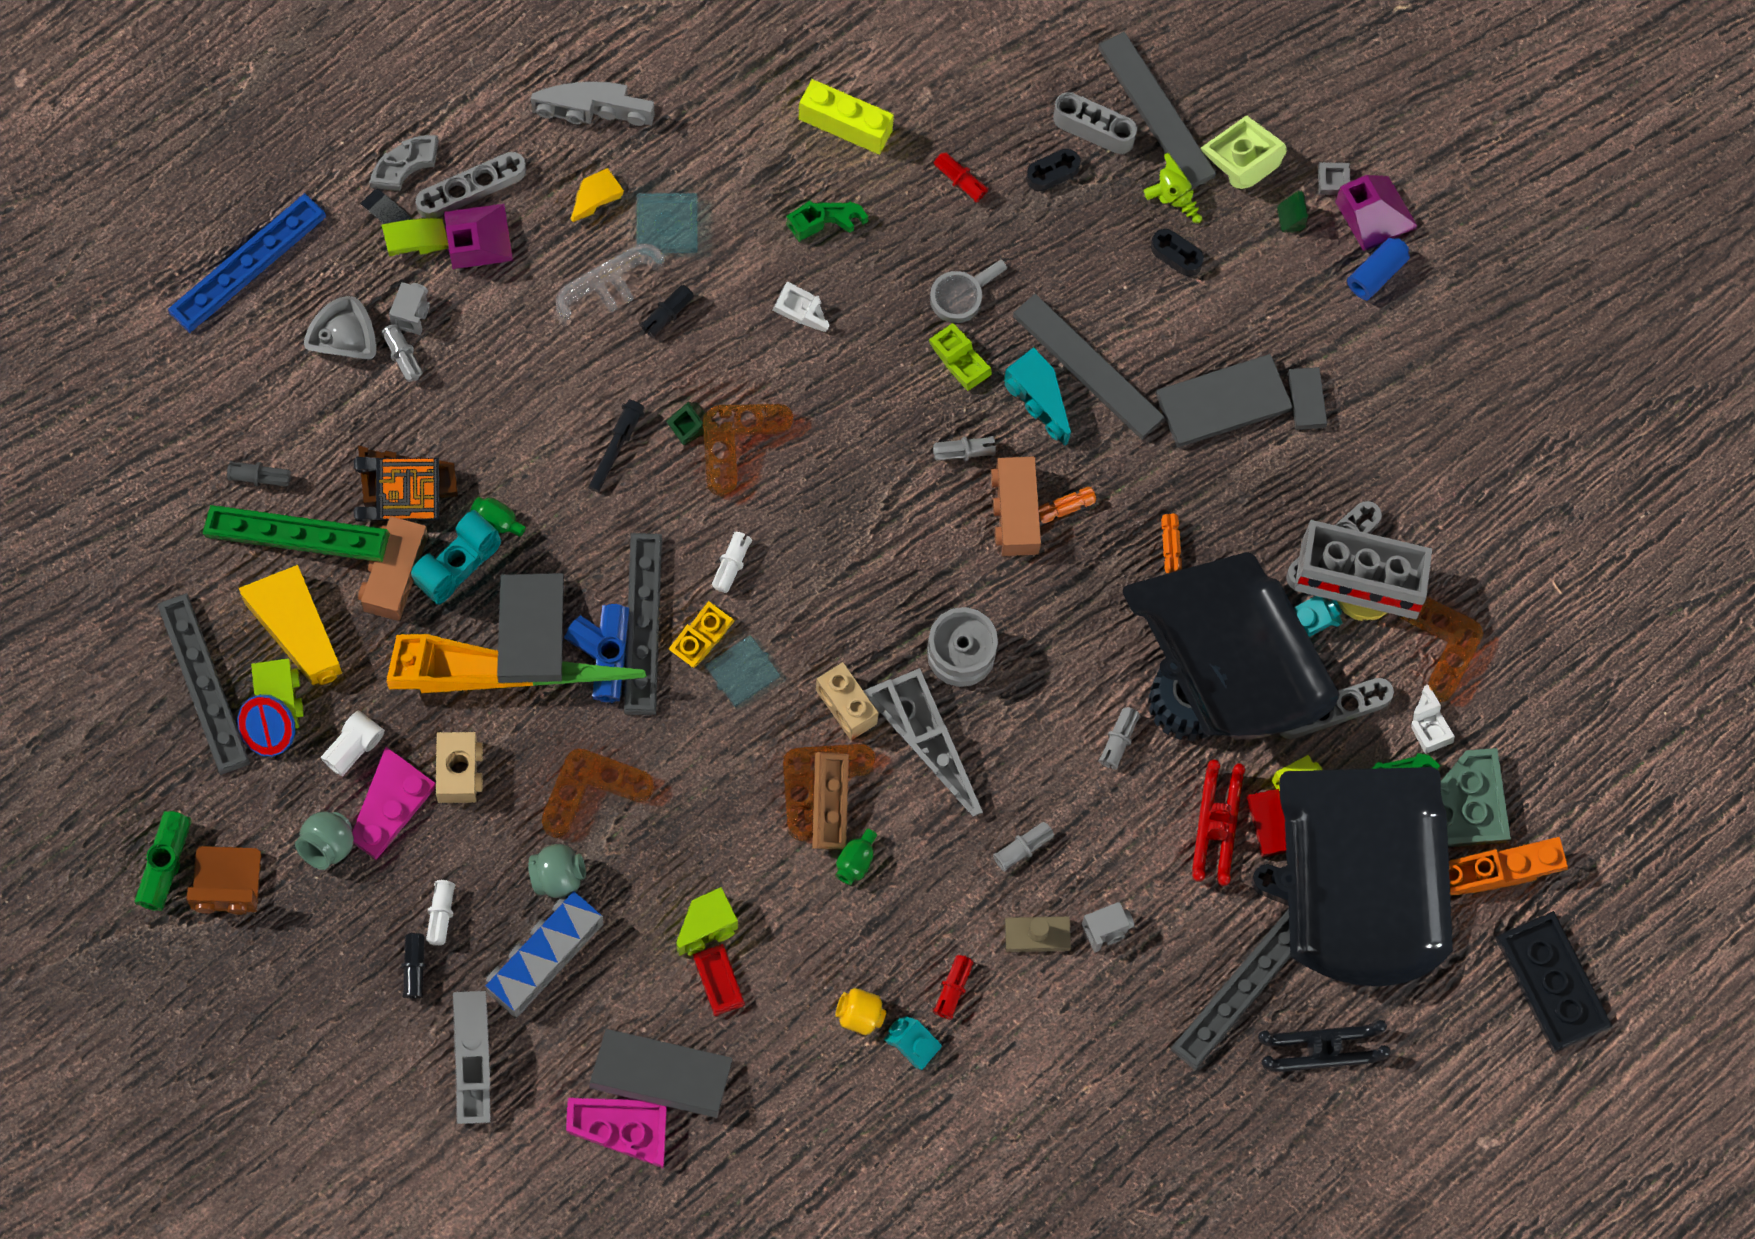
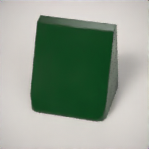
[1277,190,1308,233]
[666,402,714,445]

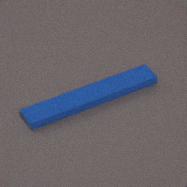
[168,193,326,334]

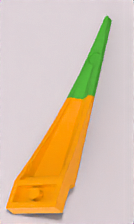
[386,634,646,693]

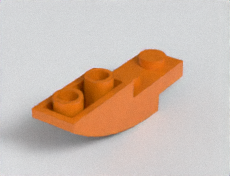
[1449,836,1568,895]

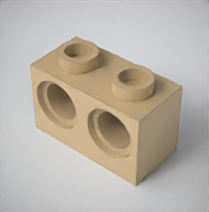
[816,662,878,741]

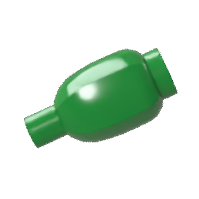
[470,496,526,537]
[835,829,877,885]

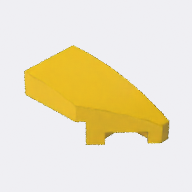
[570,168,624,222]

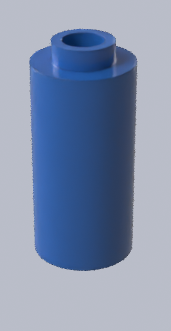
[1347,238,1410,300]

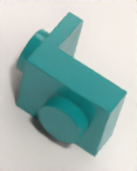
[1294,596,1343,637]
[884,1016,942,1070]

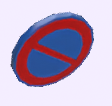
[237,694,295,757]

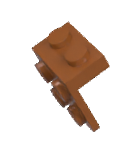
[186,846,262,915]

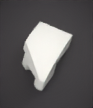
[772,281,829,332]
[1411,684,1455,754]

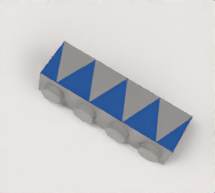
[485,891,604,1018]

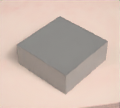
[1318,163,1350,195]

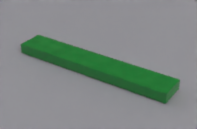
[202,505,390,562]

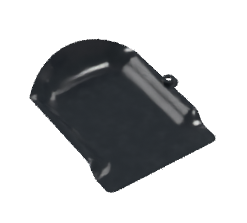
[1123,552,1339,740]
[1275,767,1453,987]

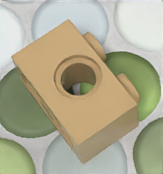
[436,732,483,803]

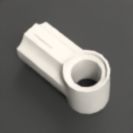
[321,710,385,777]

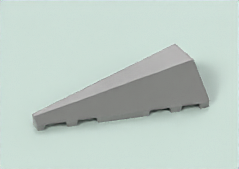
[863,668,983,817]

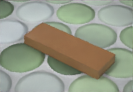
[812,752,849,850]

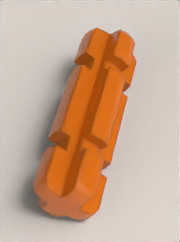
[1038,487,1096,523]
[1161,514,1182,574]

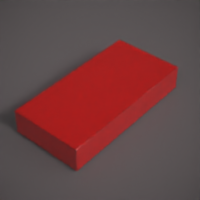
[1247,789,1286,858]
[693,944,745,1016]

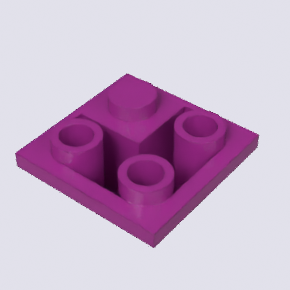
[1335,175,1417,251]
[444,204,513,269]

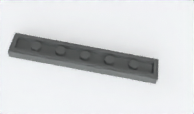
[1098,31,1216,189]
[1013,294,1164,440]
[624,533,662,715]
[157,593,250,775]
[1170,909,1291,1071]

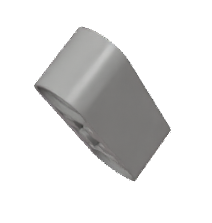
[1053,92,1137,154]

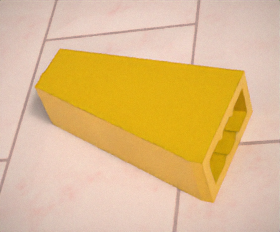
[239,565,342,685]

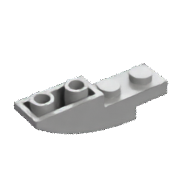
[531,82,654,126]
[453,991,490,1124]

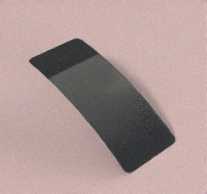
[360,189,412,224]

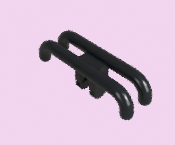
[1258,1020,1391,1072]

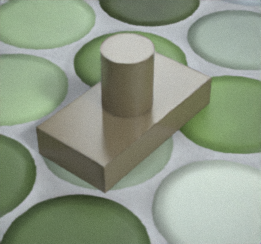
[1005,917,1071,952]

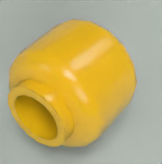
[835,988,886,1035]

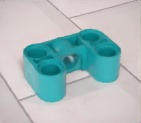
[411,510,501,605]

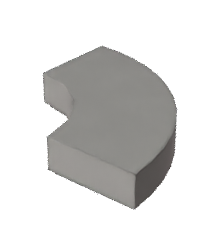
[369,135,439,191]

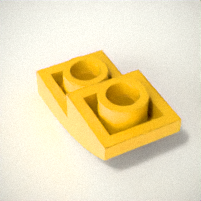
[669,601,735,668]

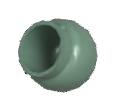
[295,811,354,870]
[528,844,586,898]

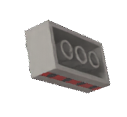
[1294,520,1432,619]

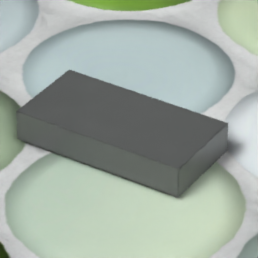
[1288,367,1327,430]

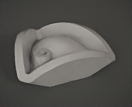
[304,296,376,360]

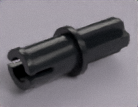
[640,285,694,338]
[401,933,427,999]

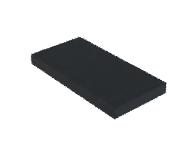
[1495,911,1612,1054]

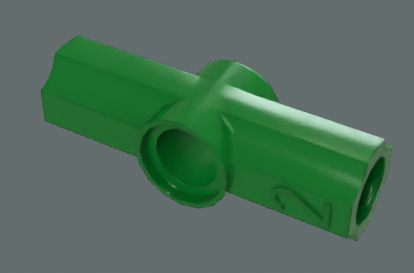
[134,811,192,911]

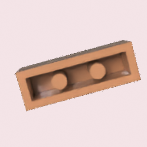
[991,457,1041,556]
[358,516,429,622]

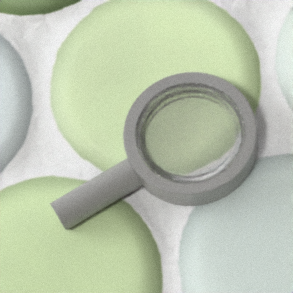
[930,259,1007,323]

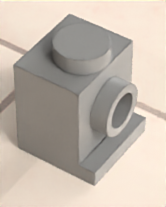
[389,282,430,335]
[1082,902,1134,953]

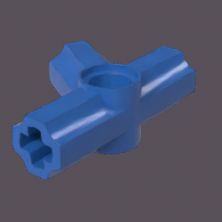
[564,604,630,703]

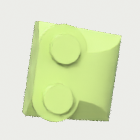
[1201,115,1287,189]

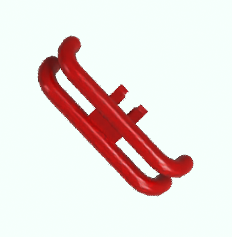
[1192,759,1246,886]

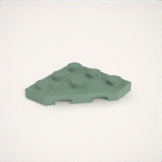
[1441,748,1511,847]

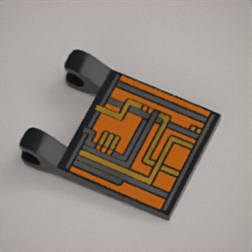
[354,457,440,522]

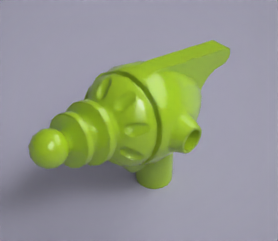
[1144,153,1202,224]

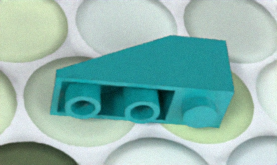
[1004,347,1071,446]

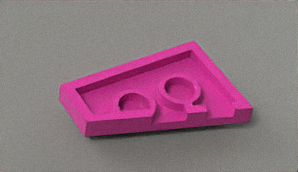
[352,747,436,860]
[566,1098,667,1169]

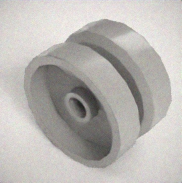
[927,607,998,687]

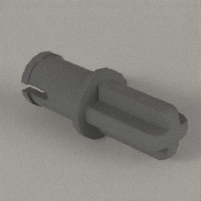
[227,461,291,487]

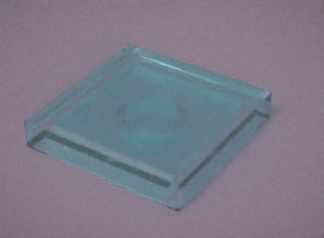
[637,193,698,253]

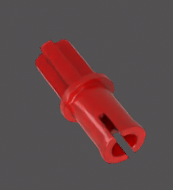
[934,152,989,203]
[933,955,974,1020]

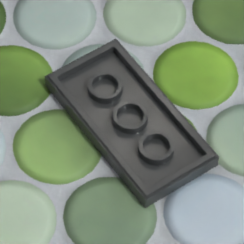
[1156,354,1293,448]
[497,573,564,683]
[589,1029,733,1118]

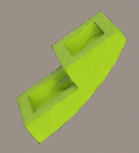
[381,218,449,257]
[929,323,992,391]

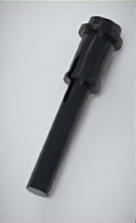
[588,399,645,493]

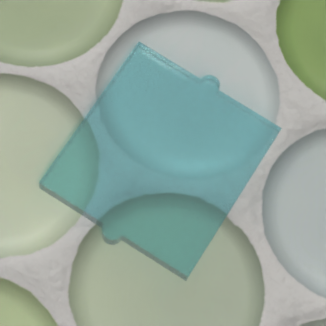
[705,635,780,707]

